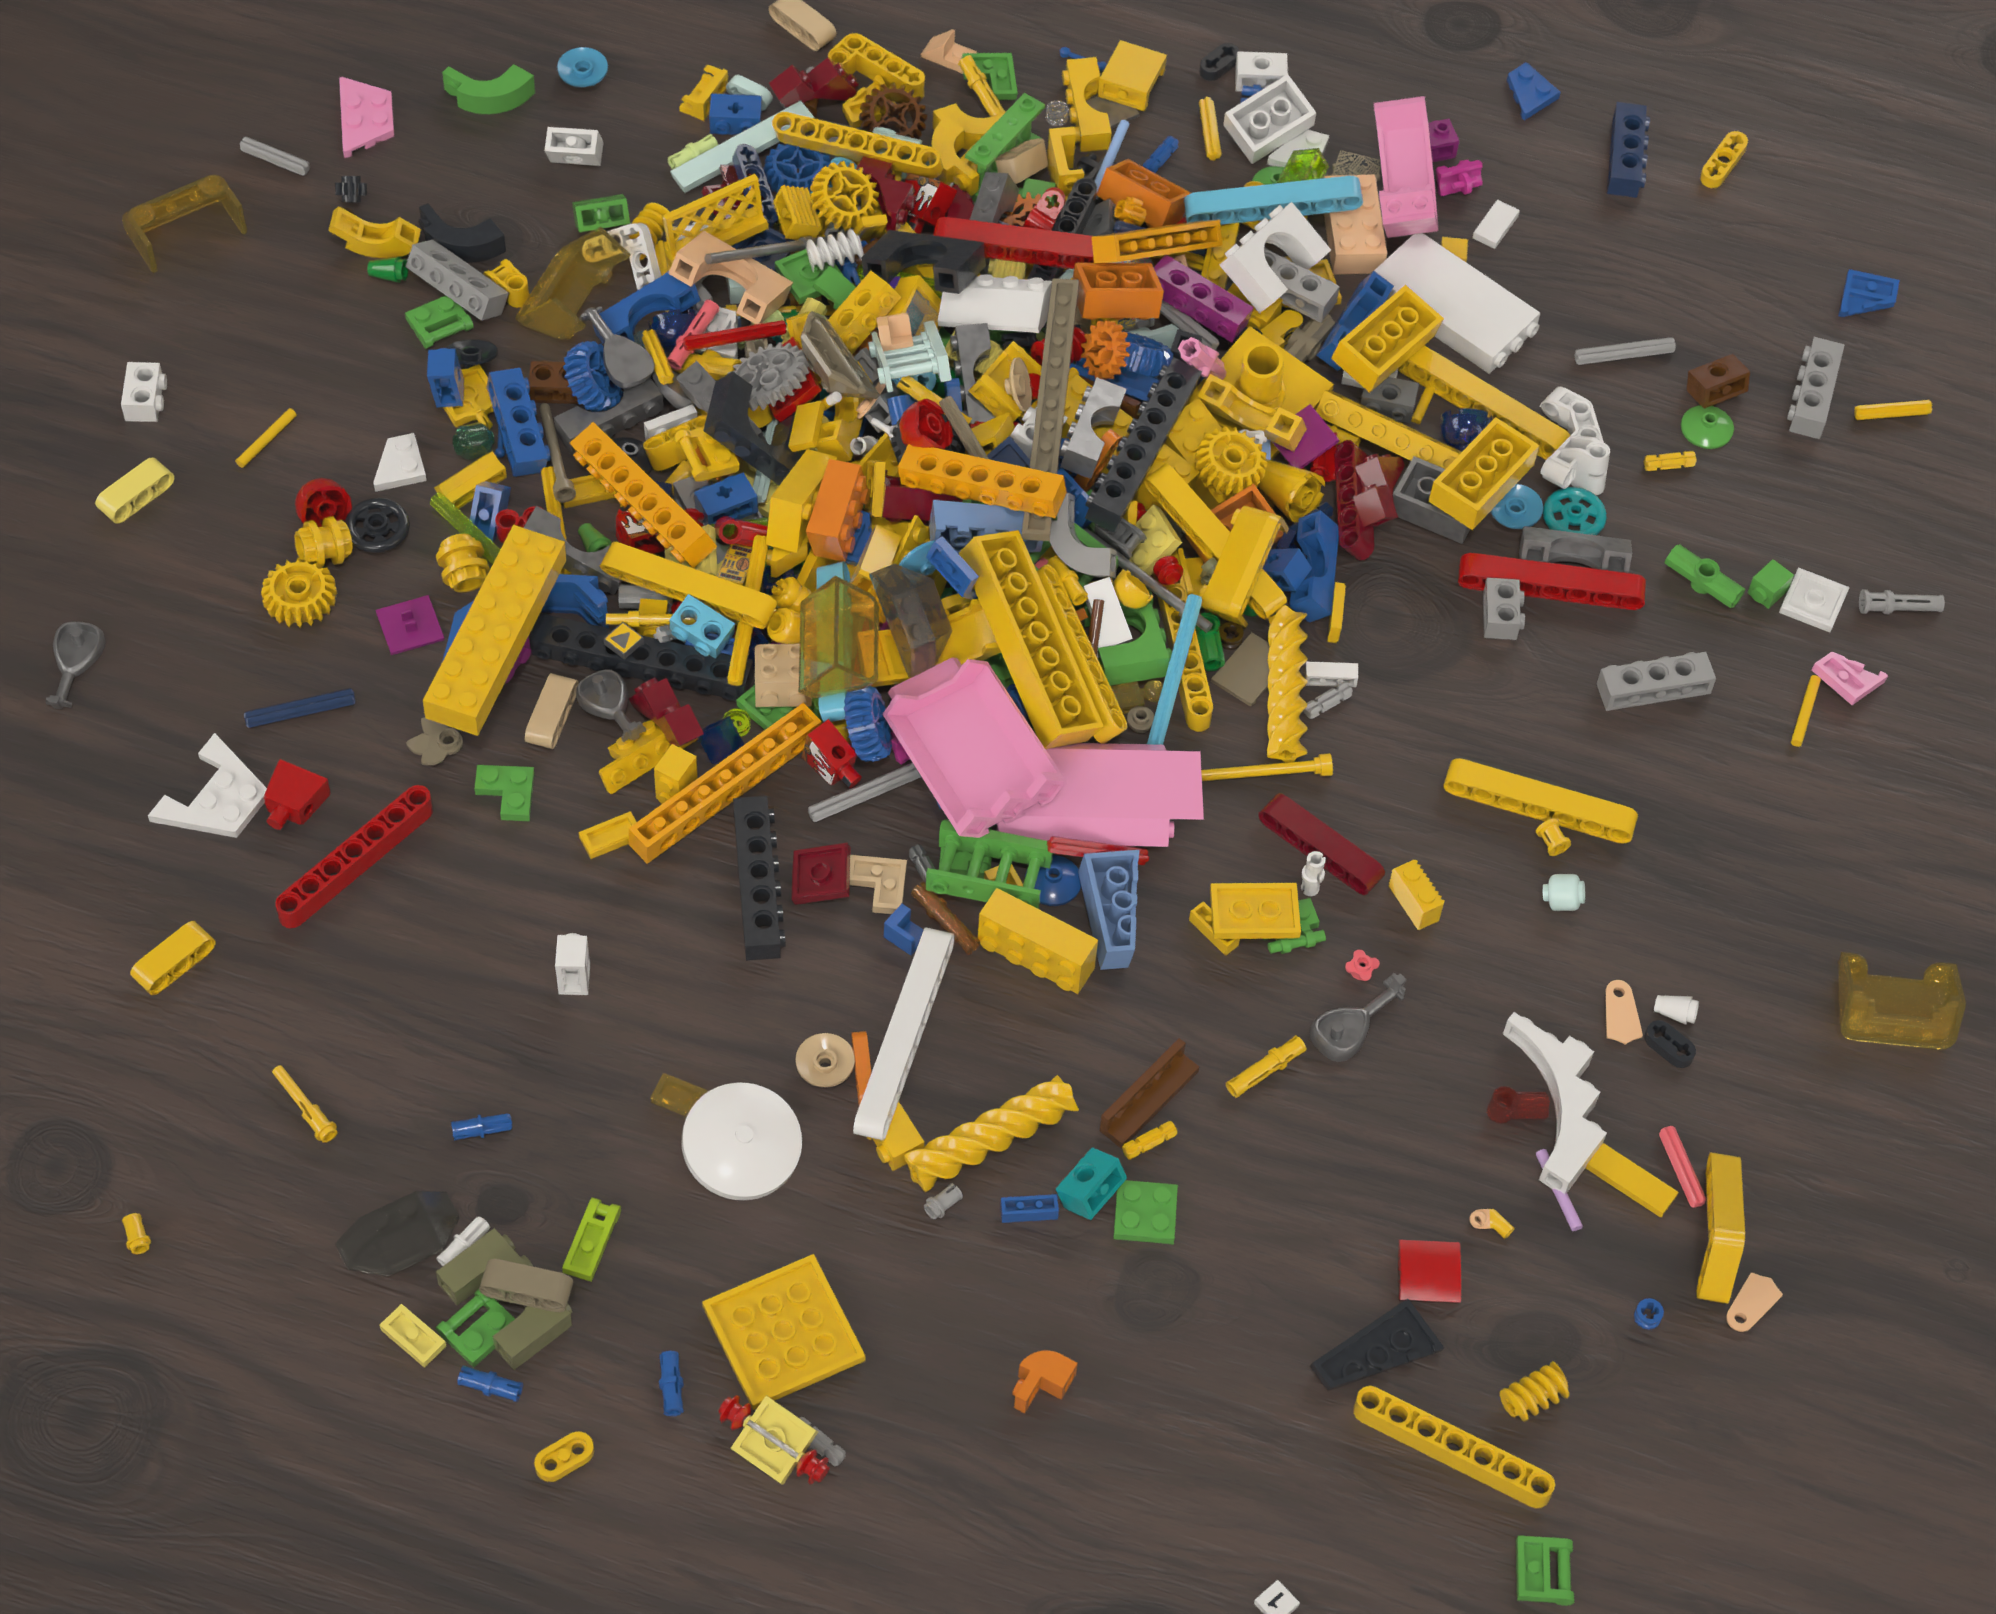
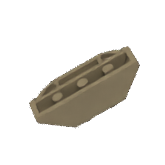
[801,311,880,399]

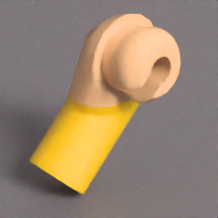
[1470,1209,1515,1239]

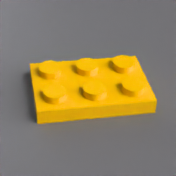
[1210,883,1301,939]

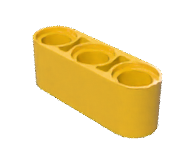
[130,921,215,995]

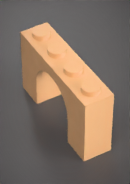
[669,231,793,324]

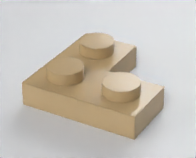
[850,855,907,914]

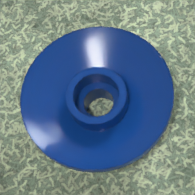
[1025,855,1081,906]

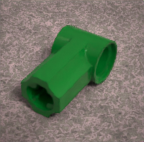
[1195,613,1225,671]

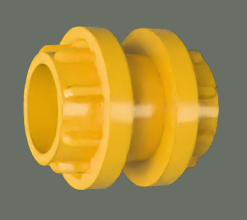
[294,517,353,567]
[436,534,490,593]

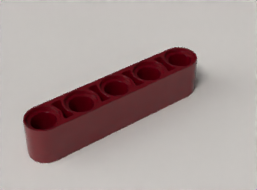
[1334,440,1374,561]
[1258,793,1385,895]

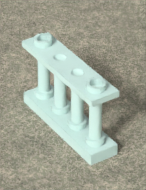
[868,320,952,392]

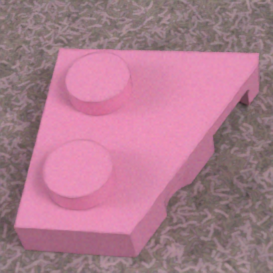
[1812,652,1888,705]

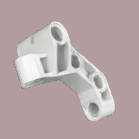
[1540,387,1610,495]

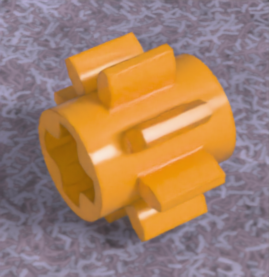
[1114,197,1146,226]

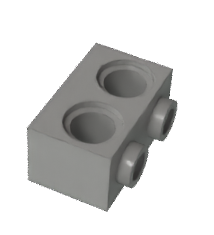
[1483,578,1525,640]

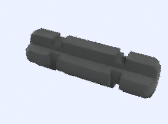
[909,844,938,896]

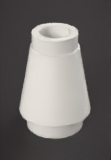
[1654,995,1699,1025]

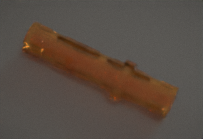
[911,882,980,955]

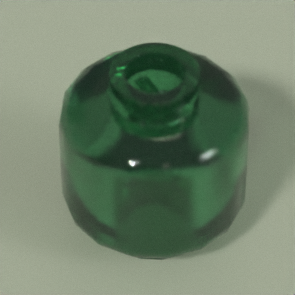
[452,422,495,460]

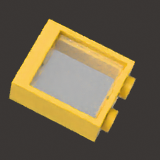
[877,275,941,336]

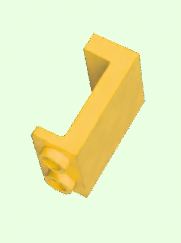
[1098,40,1167,111]
[1047,127,1084,204]
[968,342,1042,422]

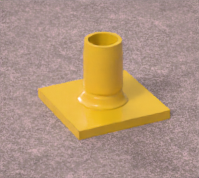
[1186,326,1334,460]

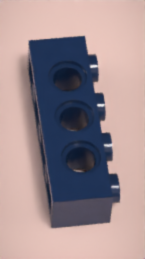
[1607,102,1650,198]

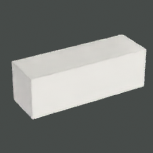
[1304,662,1358,687]

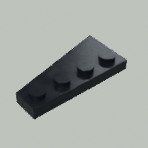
[1310,1299,1444,1391]

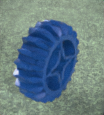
[764,144,831,194]
[1120,331,1173,377]
[563,341,623,412]
[844,686,893,762]

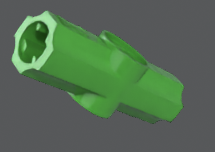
[1665,544,1745,608]

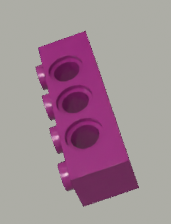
[1154,254,1254,342]

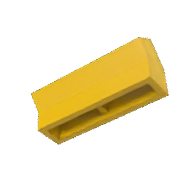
[434,451,507,512]

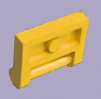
[674,427,740,482]

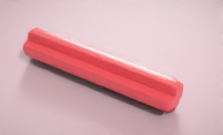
[1659,1126,1706,1208]

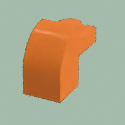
[1012,1351,1078,1413]

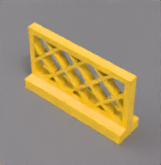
[663,174,769,263]

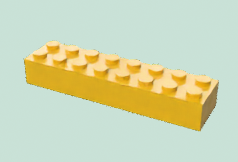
[423,525,566,736]
[959,530,1104,749]

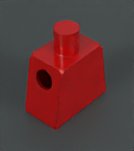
[264,759,331,830]

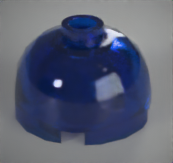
[648,309,698,352]
[1440,408,1493,451]

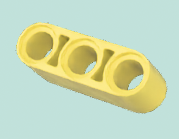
[95,457,174,524]

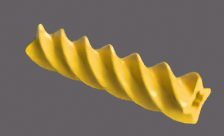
[1267,605,1308,763]
[904,1075,1079,1192]

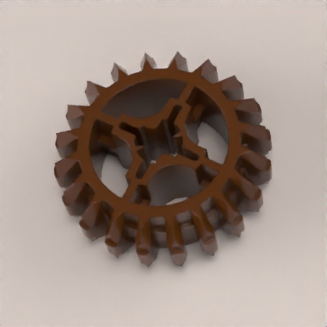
[859,83,927,140]

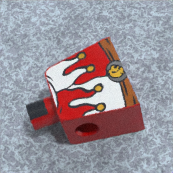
[905,173,958,234]
[616,505,665,554]
[802,719,862,788]

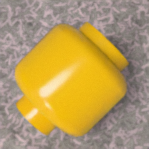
[767,608,808,644]

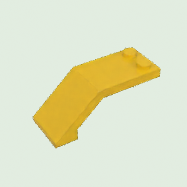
[855,599,1001,687]

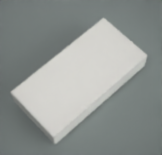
[1473,200,1520,249]

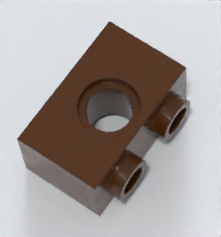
[1686,354,1750,408]

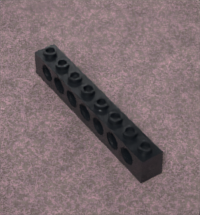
[1085,358,1202,533]
[529,613,754,701]

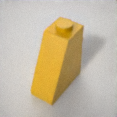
[847,525,902,601]

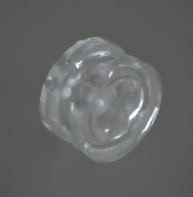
[1046,101,1069,126]

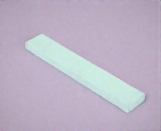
[671,101,814,193]

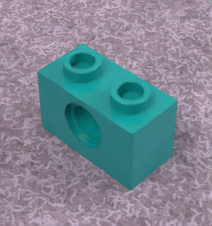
[1055,1147,1127,1220]

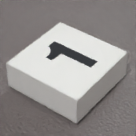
[1254,1580,1300,1614]

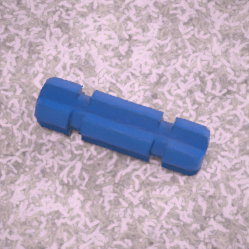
[1143,136,1179,173]

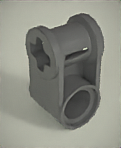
[1094,518,1147,560]

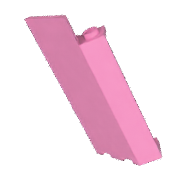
[882,658,1067,838]
[997,743,1204,847]

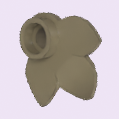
[406,717,463,765]

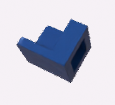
[884,904,924,956]

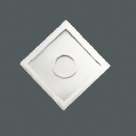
[1779,568,1849,632]

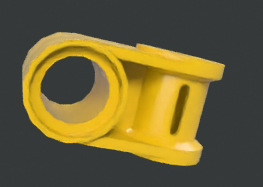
[483,259,530,308]

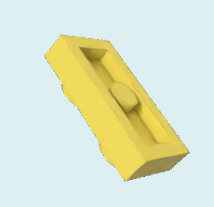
[380,1304,446,1368]

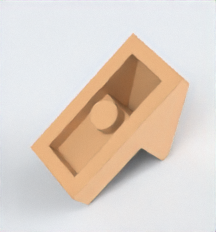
[921,29,977,74]

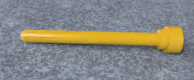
[1201,753,1333,781]

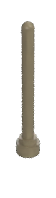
[540,403,576,502]

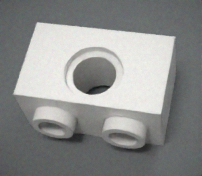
[1235,52,1288,91]
[545,127,603,166]

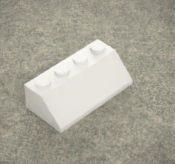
[938,274,1052,333]

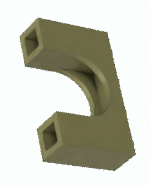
[436,1228,572,1370]

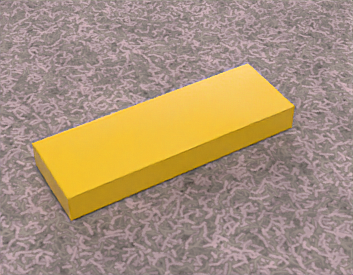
[1586,1143,1679,1218]

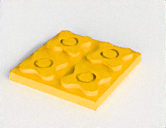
[702,1254,865,1410]

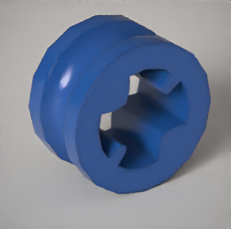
[1634,1298,1664,1330]

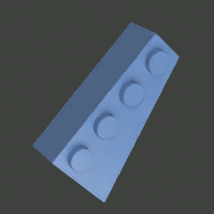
[929,500,1043,554]
[1078,850,1139,970]

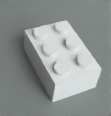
[1224,74,1316,164]

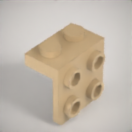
[755,644,812,707]

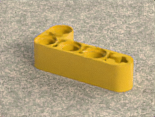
[828,33,925,100]

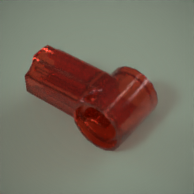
[1487,1086,1549,1123]

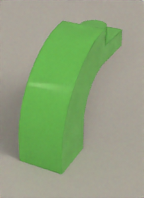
[442,64,535,114]

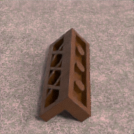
[1100,1038,1199,1149]

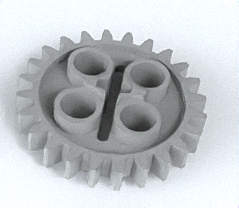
[728,342,809,411]

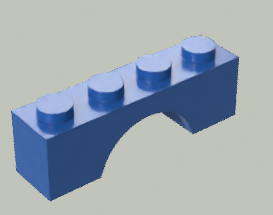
[592,271,701,344]
[1317,271,1394,371]
[1290,510,1339,623]

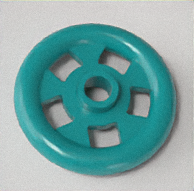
[1543,487,1607,535]

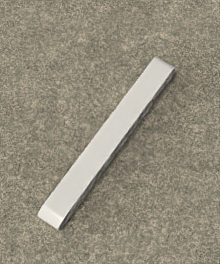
[853,927,954,1141]

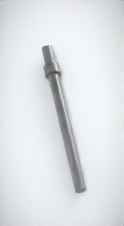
[705,236,827,264]
[1083,528,1213,633]

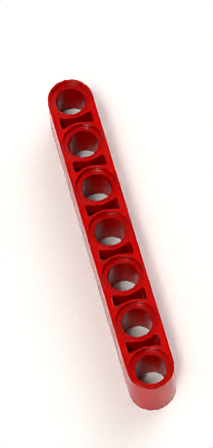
[933,217,1112,269]
[1458,553,1646,610]
[275,785,433,928]

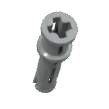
[1859,589,1945,614]

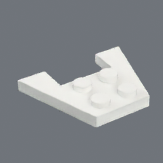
[148,733,267,838]

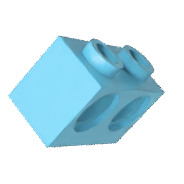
[670,594,735,659]

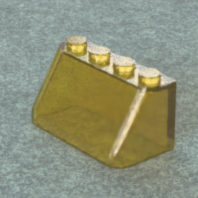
[798,576,879,698]

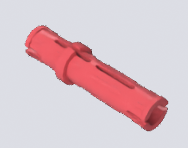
[667,300,720,370]

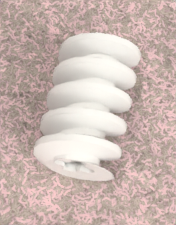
[807,229,864,273]

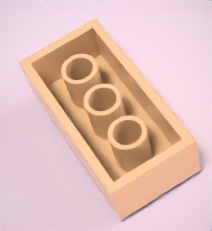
[1324,174,1387,275]

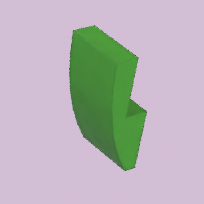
[813,265,856,310]

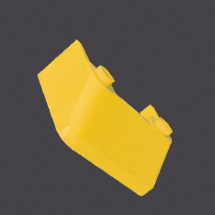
[1199,505,1289,628]

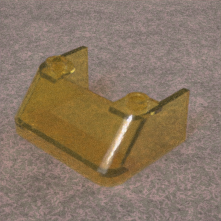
[122,175,247,273]
[516,226,631,340]

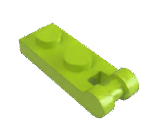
[562,1197,621,1282]

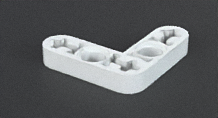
[583,223,661,290]

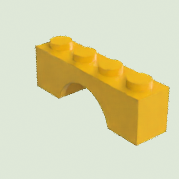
[1062,57,1111,152]
[816,362,873,462]
[1197,374,1307,452]

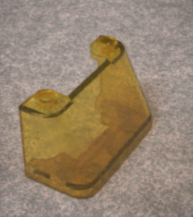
[1838,952,1966,1049]

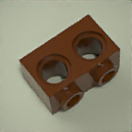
[529,361,579,404]

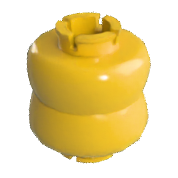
[772,577,812,615]

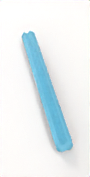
[1147,594,1202,745]

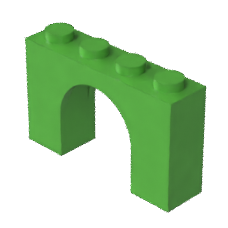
[1079,584,1172,686]

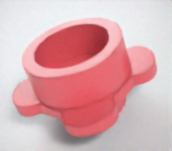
[1345,950,1380,981]

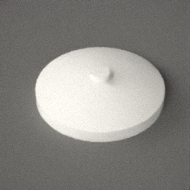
[682,1083,802,1200]

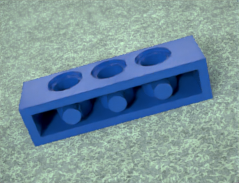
[486,368,550,477]

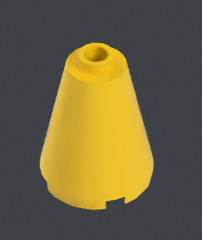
[1258,459,1325,523]

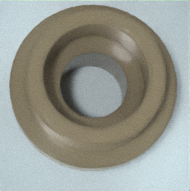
[1127,706,1154,733]

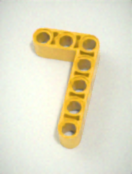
[643,404,773,471]
[1697,1152,1745,1304]

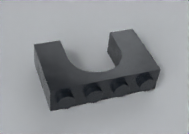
[861,230,986,294]
[703,371,806,485]

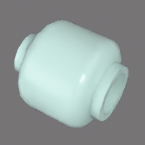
[1543,874,1585,911]

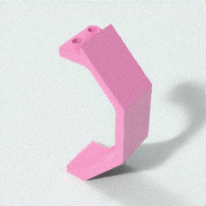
[1374,96,1439,238]

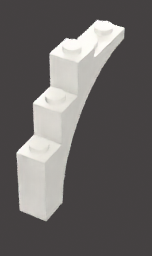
[1503,1012,1607,1194]

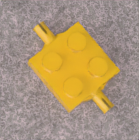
[443,364,494,431]

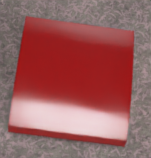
[1398,1240,1461,1303]

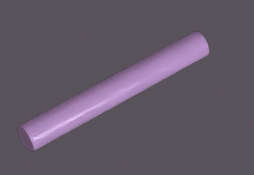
[1536,1149,1583,1232]

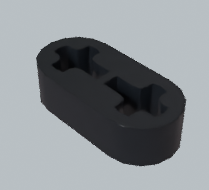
[1199,43,1239,81]
[1645,1020,1696,1068]

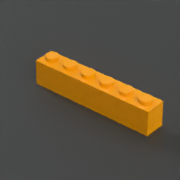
[1092,220,1222,263]

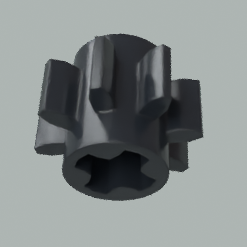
[335,176,367,202]

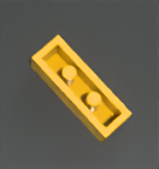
[1189,901,1240,956]

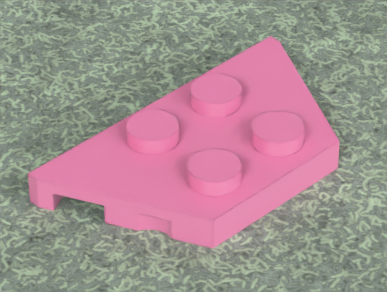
[339,77,394,158]

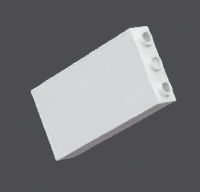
[1374,233,1540,374]

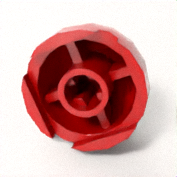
[899,398,953,450]
[295,478,352,527]

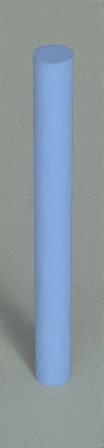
[1094,120,1129,199]

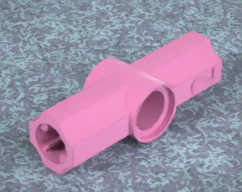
[1178,337,1227,380]

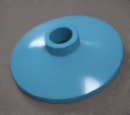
[557,47,608,87]
[1490,484,1543,529]
[897,540,936,577]

